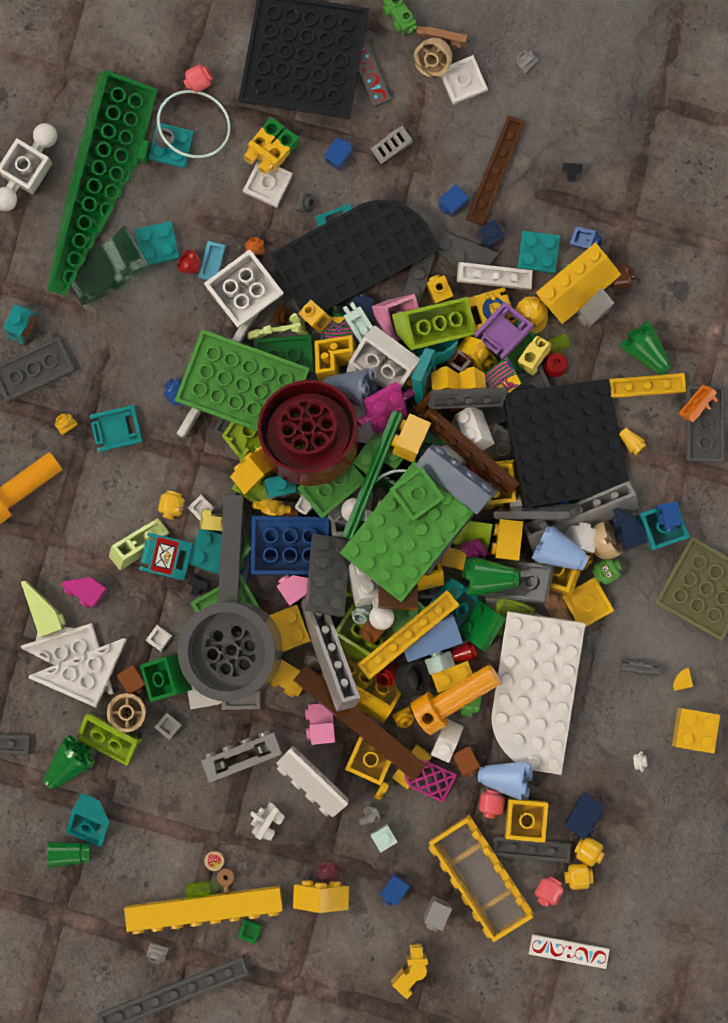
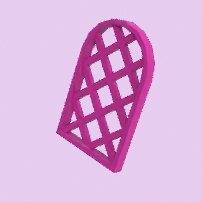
[404,759,457,802]

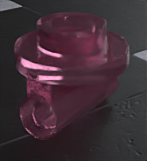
[316,863,339,883]

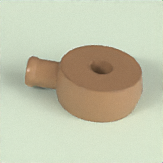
[217,868,235,893]

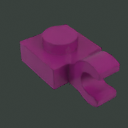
[460,539,490,560]

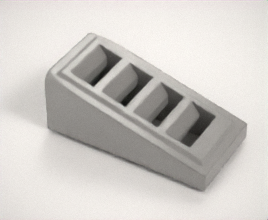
[371,126,412,165]

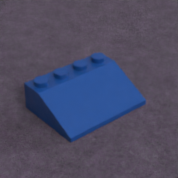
[251,516,329,577]

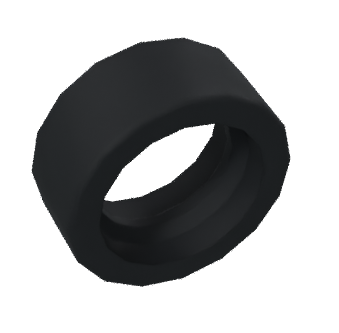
[395,659,432,697]

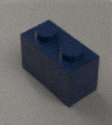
[563,792,605,839]

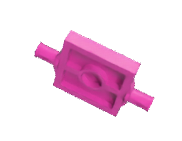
[357,381,415,434]

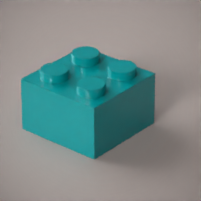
[637,501,690,551]

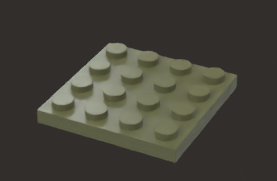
[654,536,728,641]

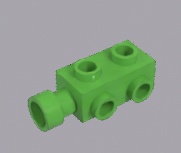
[382,0,418,36]

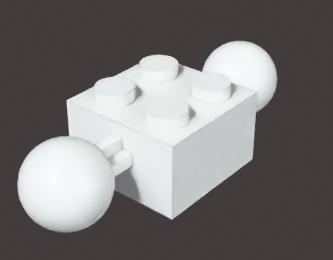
[0,123,57,211]
[348,563,394,630]

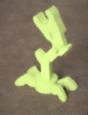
[247,313,309,340]

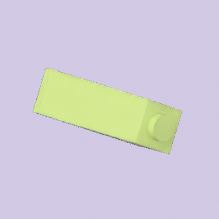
[109,518,169,570]
[21,581,66,637]

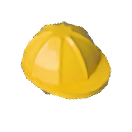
[515,296,548,334]

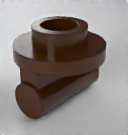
[270,304,291,326]

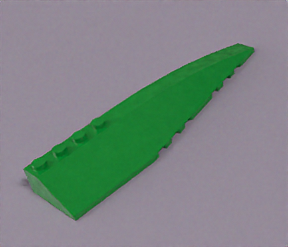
[47,70,158,296]

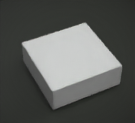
[188,495,215,520]
[146,625,173,652]

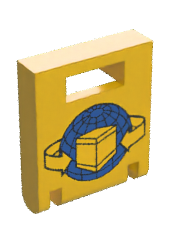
[468,287,517,337]

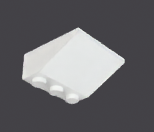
[204,249,284,328]

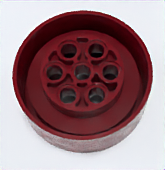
[258,380,359,486]

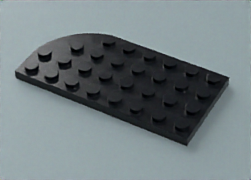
[270,200,440,312]

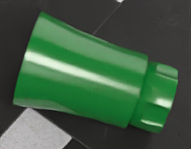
[48,841,90,869]

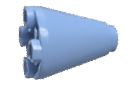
[532,525,589,570]
[478,762,533,800]

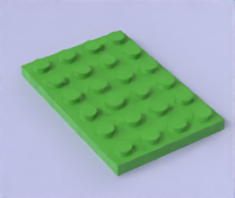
[174,329,310,435]
[340,461,474,603]

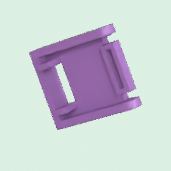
[474,301,533,360]

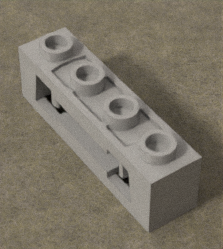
[201,730,283,783]

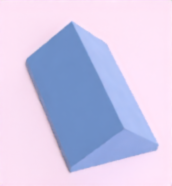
[404,614,463,662]

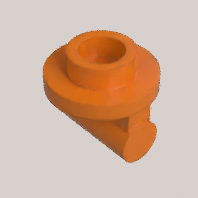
[245,237,265,256]

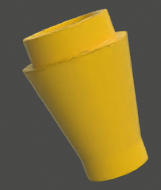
[619,427,647,456]

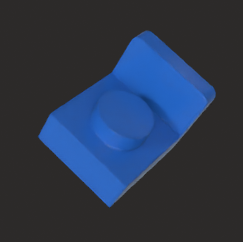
[570,226,602,250]

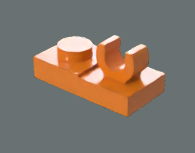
[678,385,717,422]

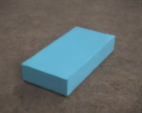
[198,241,226,280]

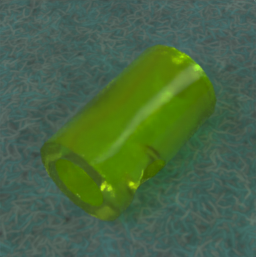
[547,333,571,354]
[186,881,211,898]

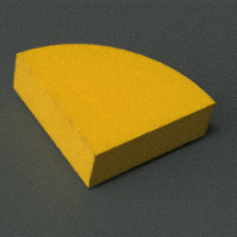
[673,668,693,691]
[374,781,389,800]

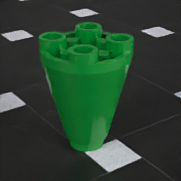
[619,320,671,375]
[466,557,520,596]
[43,735,94,789]

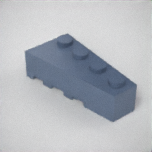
[415,444,498,514]

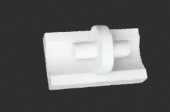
[250,802,285,840]

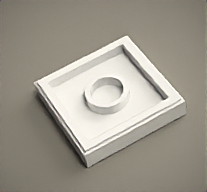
[441,55,488,105]
[243,160,293,208]

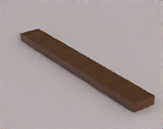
[293,665,426,781]

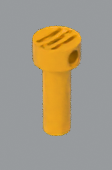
[0,452,63,524]
[411,664,501,735]

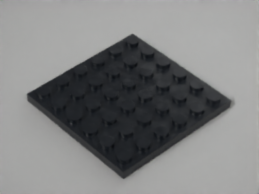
[238,0,369,119]
[503,379,629,508]

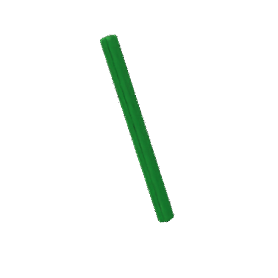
[342,411,403,539]

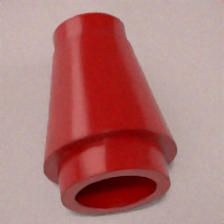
[450,641,479,662]
[376,662,399,687]

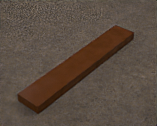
[466,115,525,226]
[422,409,520,497]

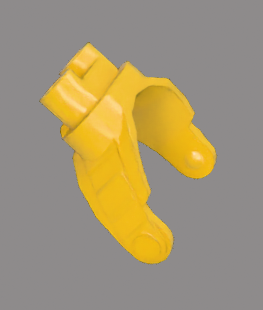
[252,499,291,516]

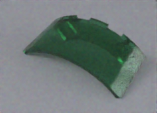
[71,226,147,307]

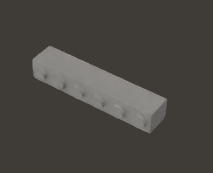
[523,481,639,552]
[299,596,360,711]

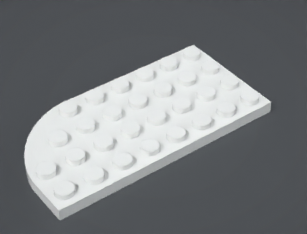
[492,611,585,775]

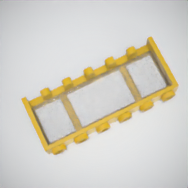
[428,815,534,942]

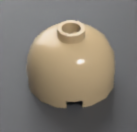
[414,37,452,77]
[591,520,623,559]
[107,693,146,732]

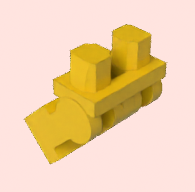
[391,944,428,999]

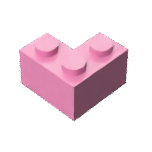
[305,703,336,745]

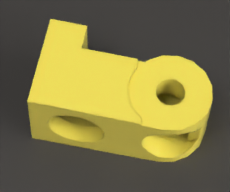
[518,336,551,376]
[200,508,223,531]

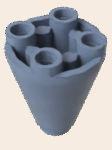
[323,369,379,408]

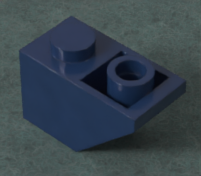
[612,508,648,550]

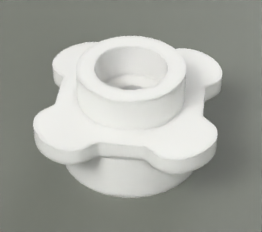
[633,751,648,772]

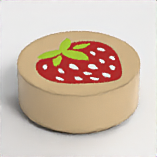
[205,851,225,871]

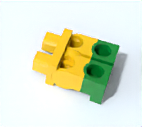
[244,117,299,175]

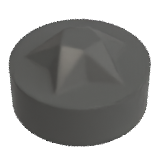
[154,128,174,148]

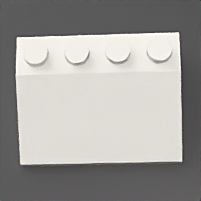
[276,746,349,818]

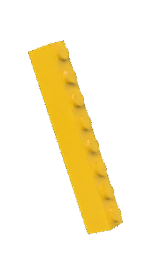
[124,885,283,934]

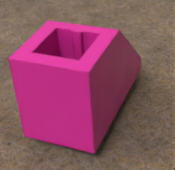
[61,577,108,608]

